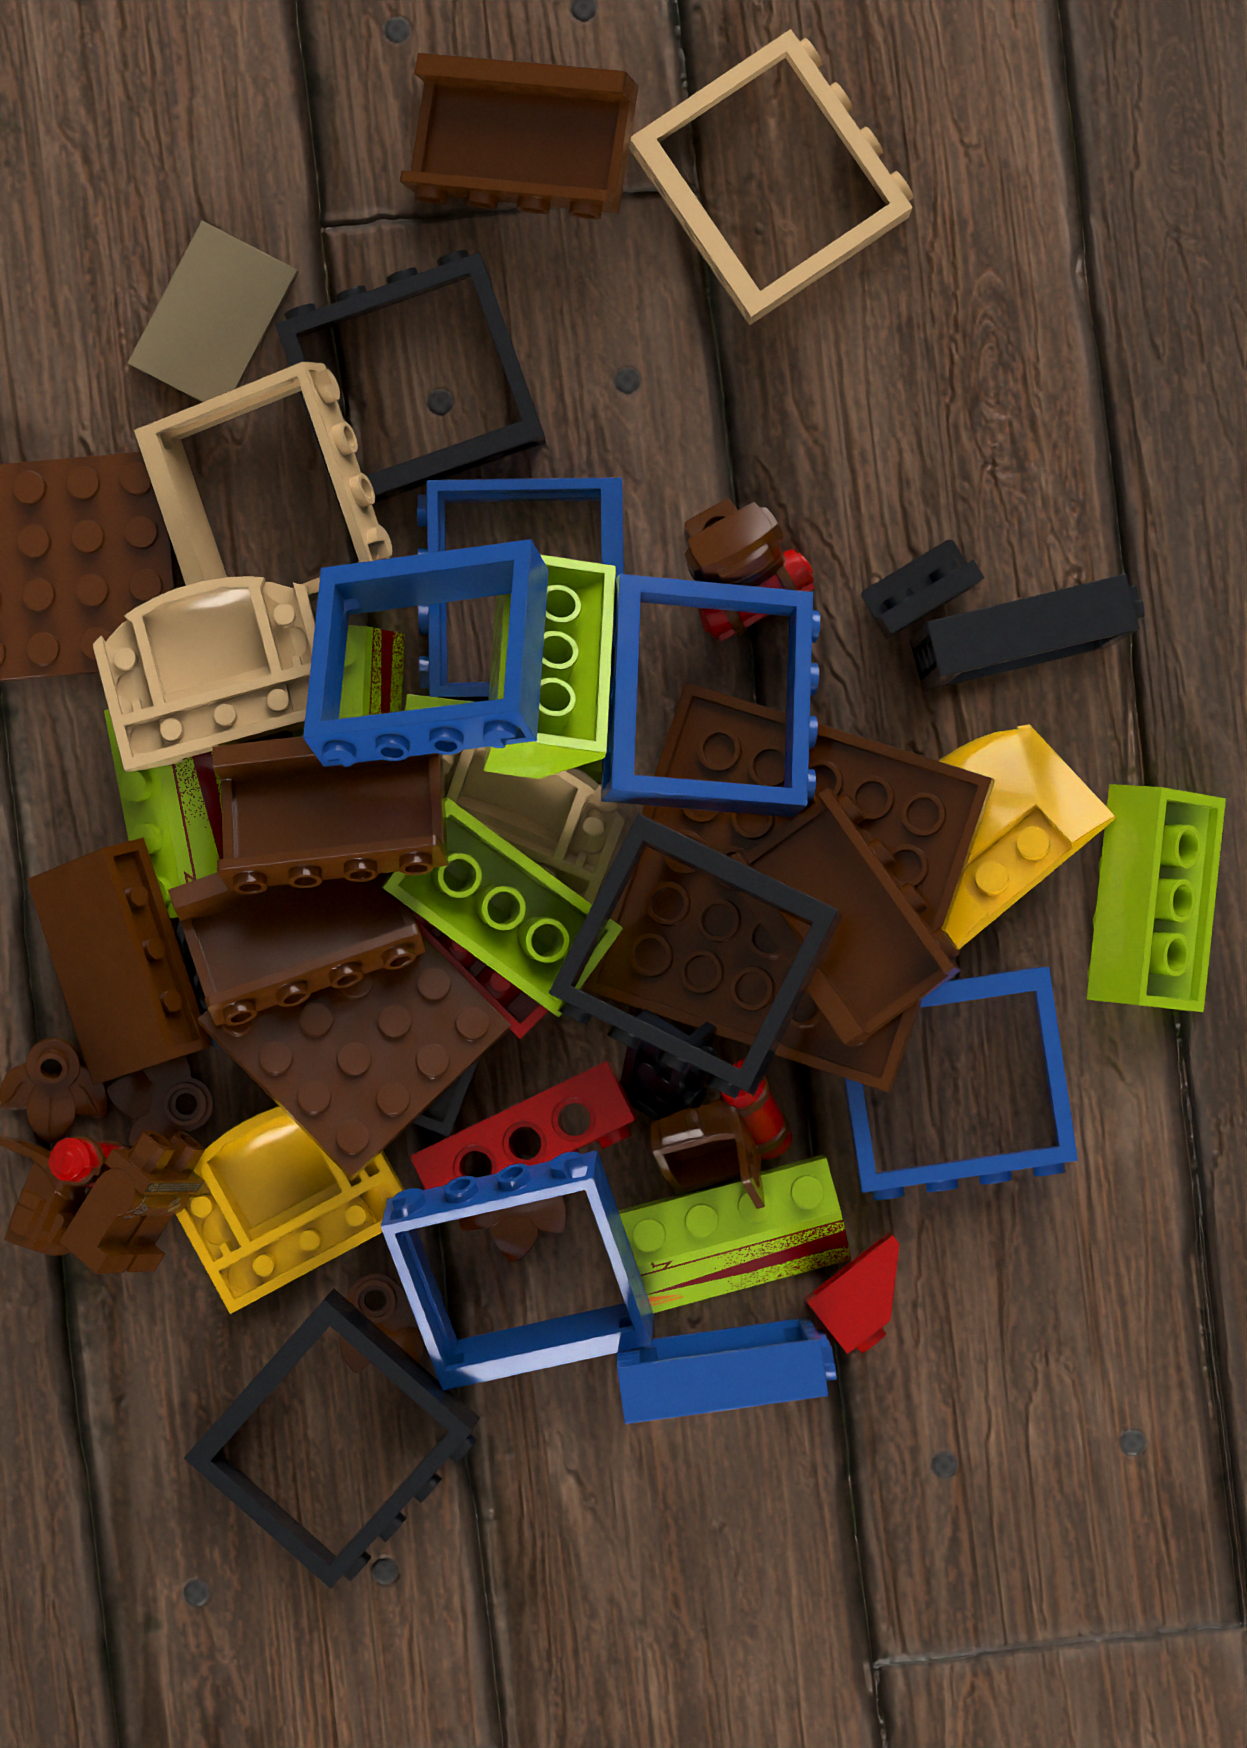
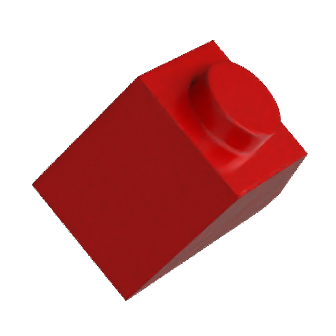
[805,1231,900,1354]

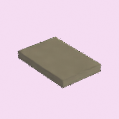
[127,221,299,403]

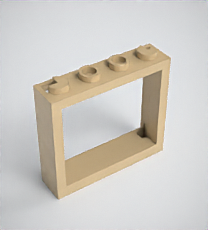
[629,29,914,326]
[134,362,392,602]

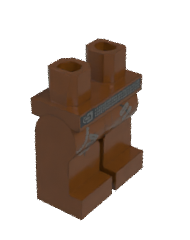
[59,1130,205,1274]

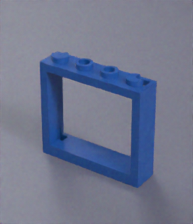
[417,477,624,700]
[303,539,549,767]
[601,574,820,817]
[842,966,1078,1200]
[381,1150,655,1391]
[617,1317,837,1424]

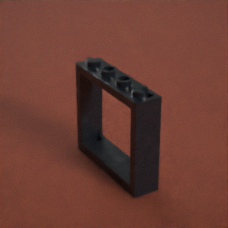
[275,250,546,510]
[910,574,1145,692]
[549,813,843,1099]
[184,1288,480,1589]

